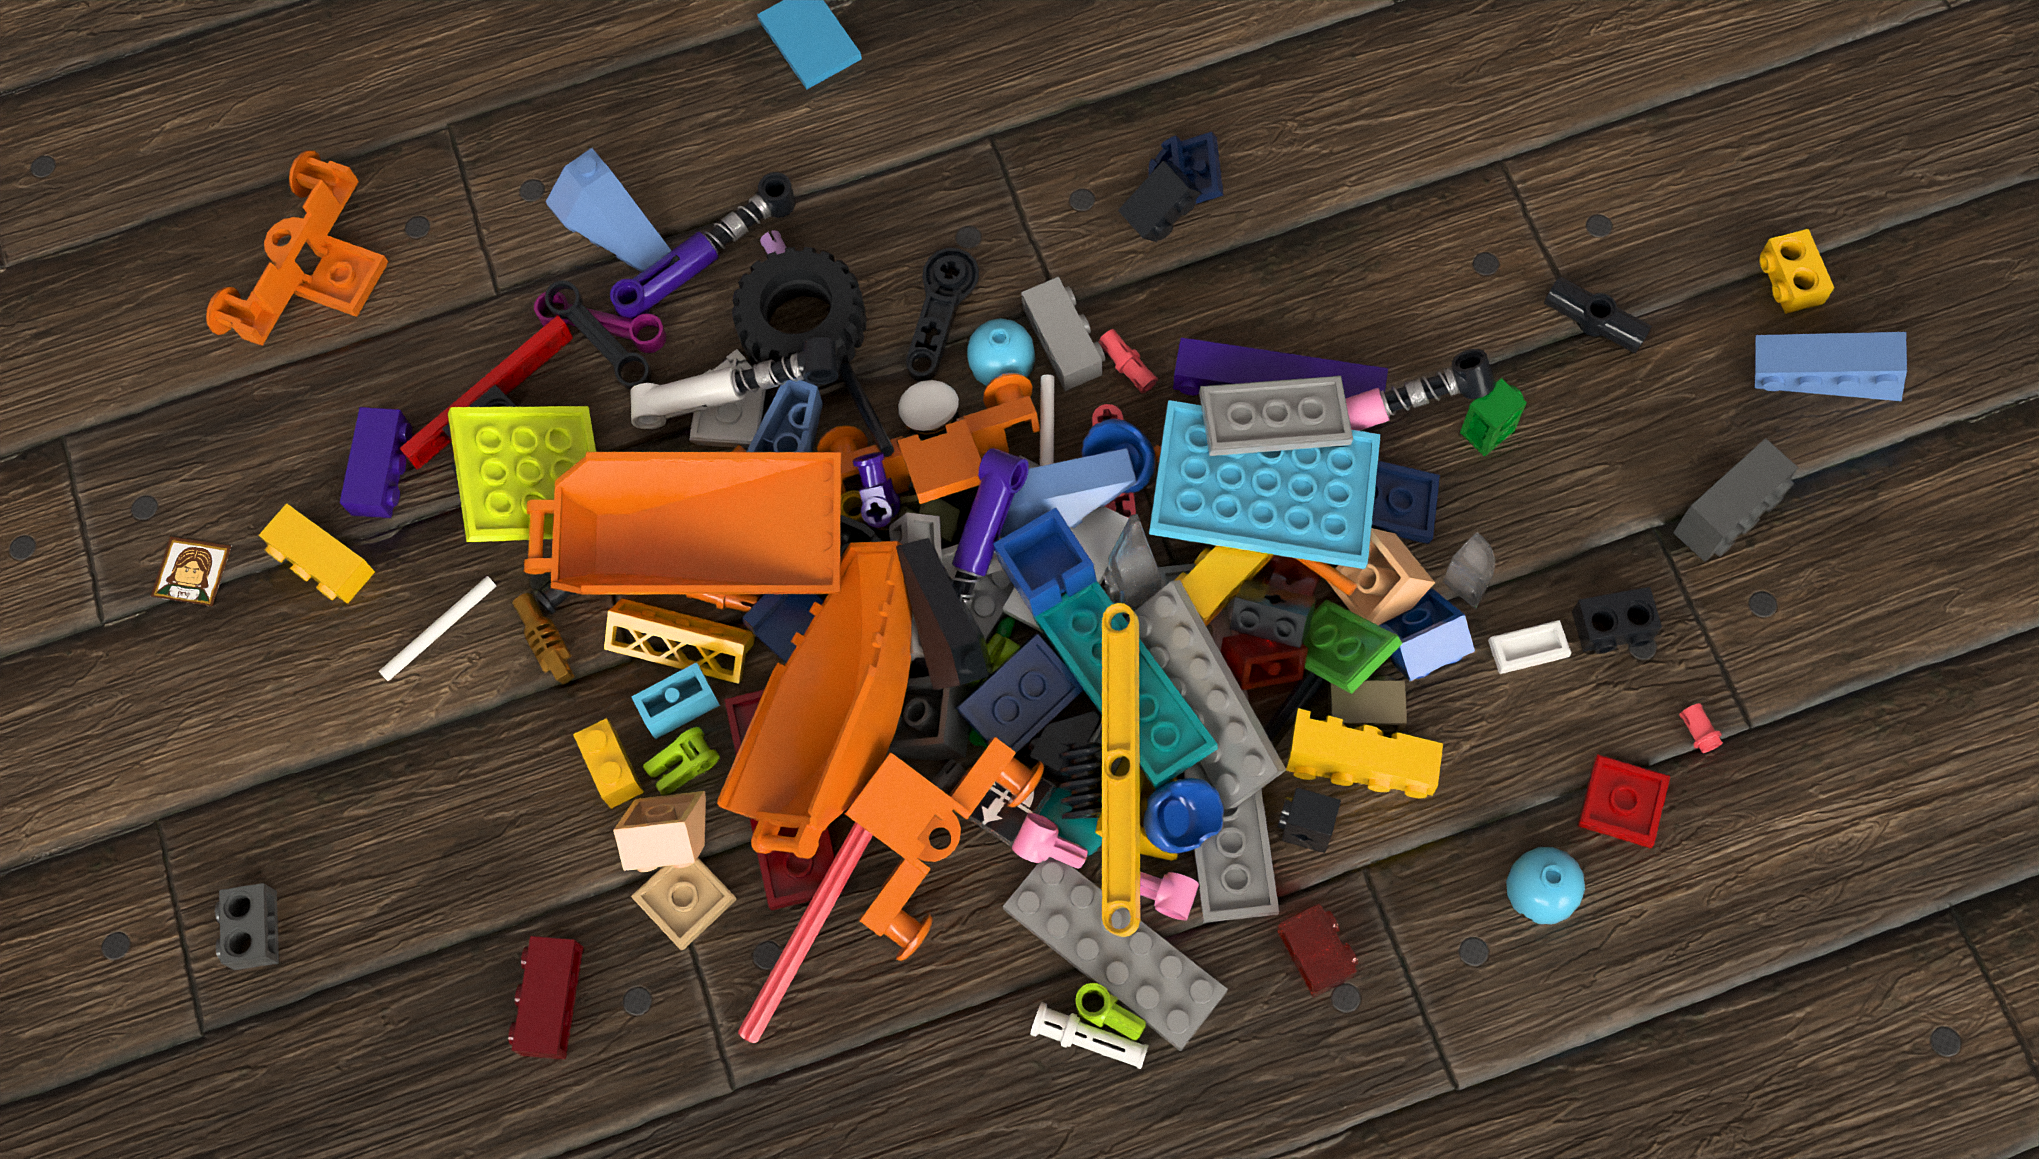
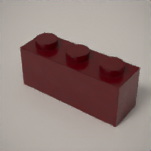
[508,936,583,1060]

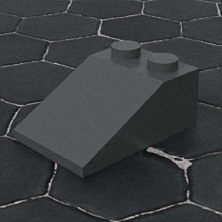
[886,676,973,761]

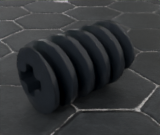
[1059,742,1102,819]

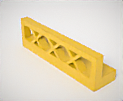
[604,598,755,684]

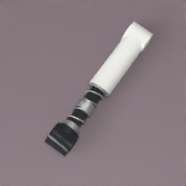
[630,337,839,429]

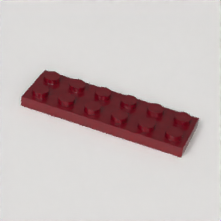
[724,689,843,911]

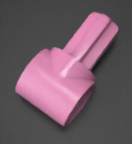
[1012,813,1088,868]
[1140,872,1199,921]

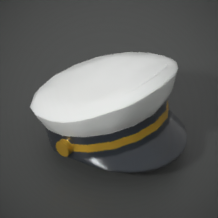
[898,380,960,440]

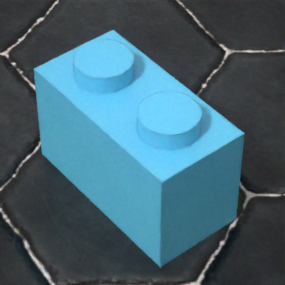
[632,662,720,740]

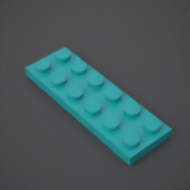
[1033,581,1218,789]

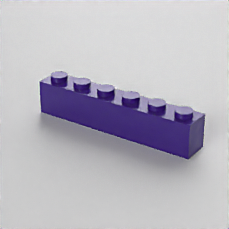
[1173,338,1388,399]

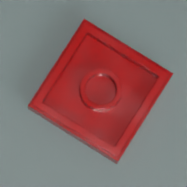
[1577,754,1670,848]

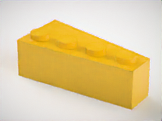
[1286,708,1443,798]

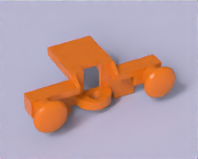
[206,150,388,346]
[817,373,1040,504]
[844,737,1044,961]

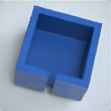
[993,508,1097,617]

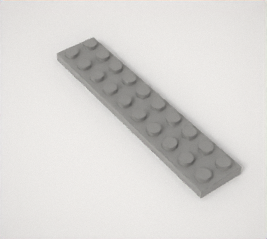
[1157,563,1279,923]

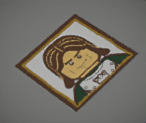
[150,536,232,606]

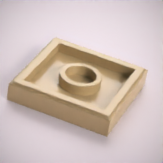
[631,858,737,951]

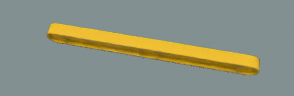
[1102,603,1140,937]

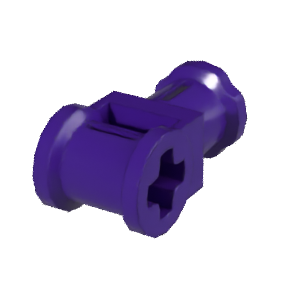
[852,452,901,528]

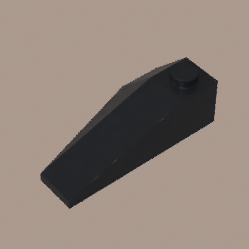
[896,538,993,690]

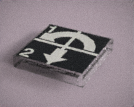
[968,777,1057,847]

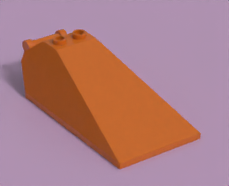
[524,452,841,594]

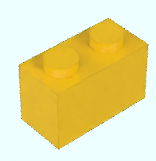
[573,718,644,809]

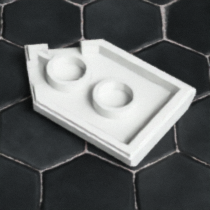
[689,349,766,448]

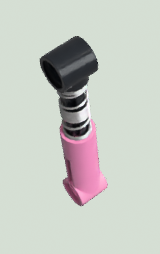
[1346,349,1496,431]

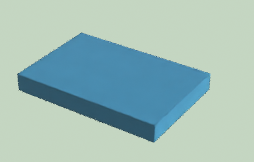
[757,0,862,90]

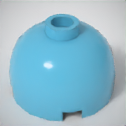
[967,318,1036,386]
[1506,847,1585,924]

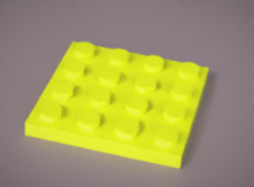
[448,406,596,542]

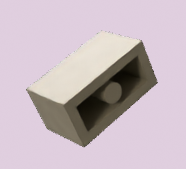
[1327,676,1407,733]

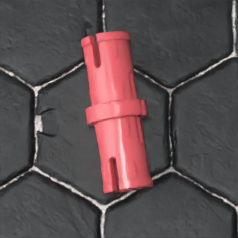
[1098,329,1158,394]

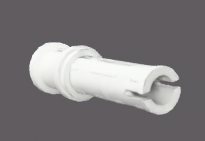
[1030,1002,1149,1069]

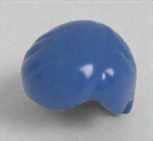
[1081,418,1156,493]
[1143,778,1224,853]

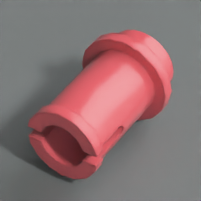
[1679,703,1722,753]

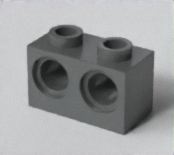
[215,883,279,970]

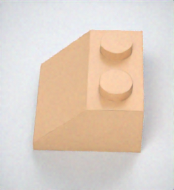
[1326,528,1435,626]
[613,791,706,872]

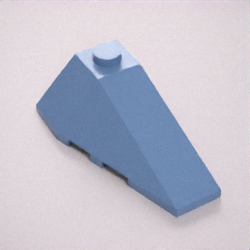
[546,148,671,272]
[1000,448,1137,538]

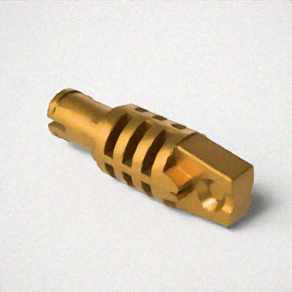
[512,593,575,684]

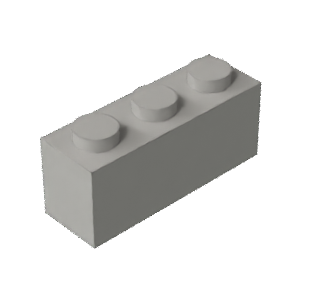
[1021,277,1105,391]

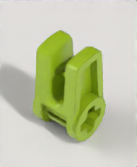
[643,727,720,796]

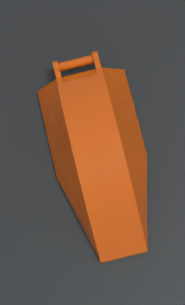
[717,541,912,859]

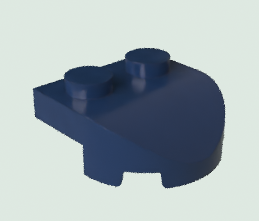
[1149,132,1224,204]

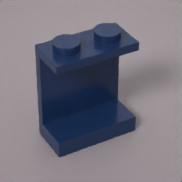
[743,594,824,663]

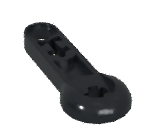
[906,248,979,382]

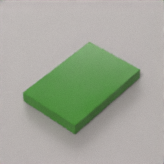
[1277,599,1402,694]

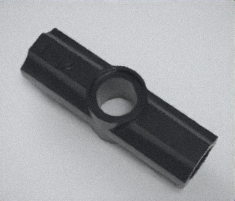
[1544,276,1652,354]

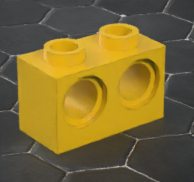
[1760,229,1834,314]

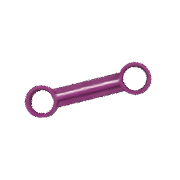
[534,292,667,353]

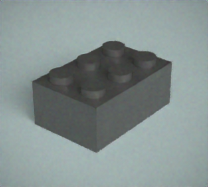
[1673,438,1799,562]

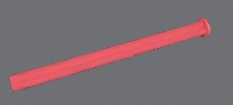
[738,822,873,1043]

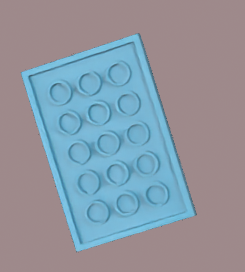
[1149,400,1381,569]

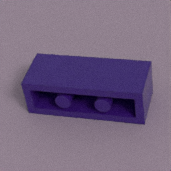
[340,407,412,518]

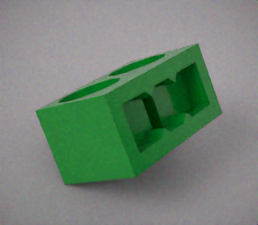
[1460,378,1527,457]

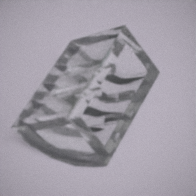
[1443,532,1496,609]

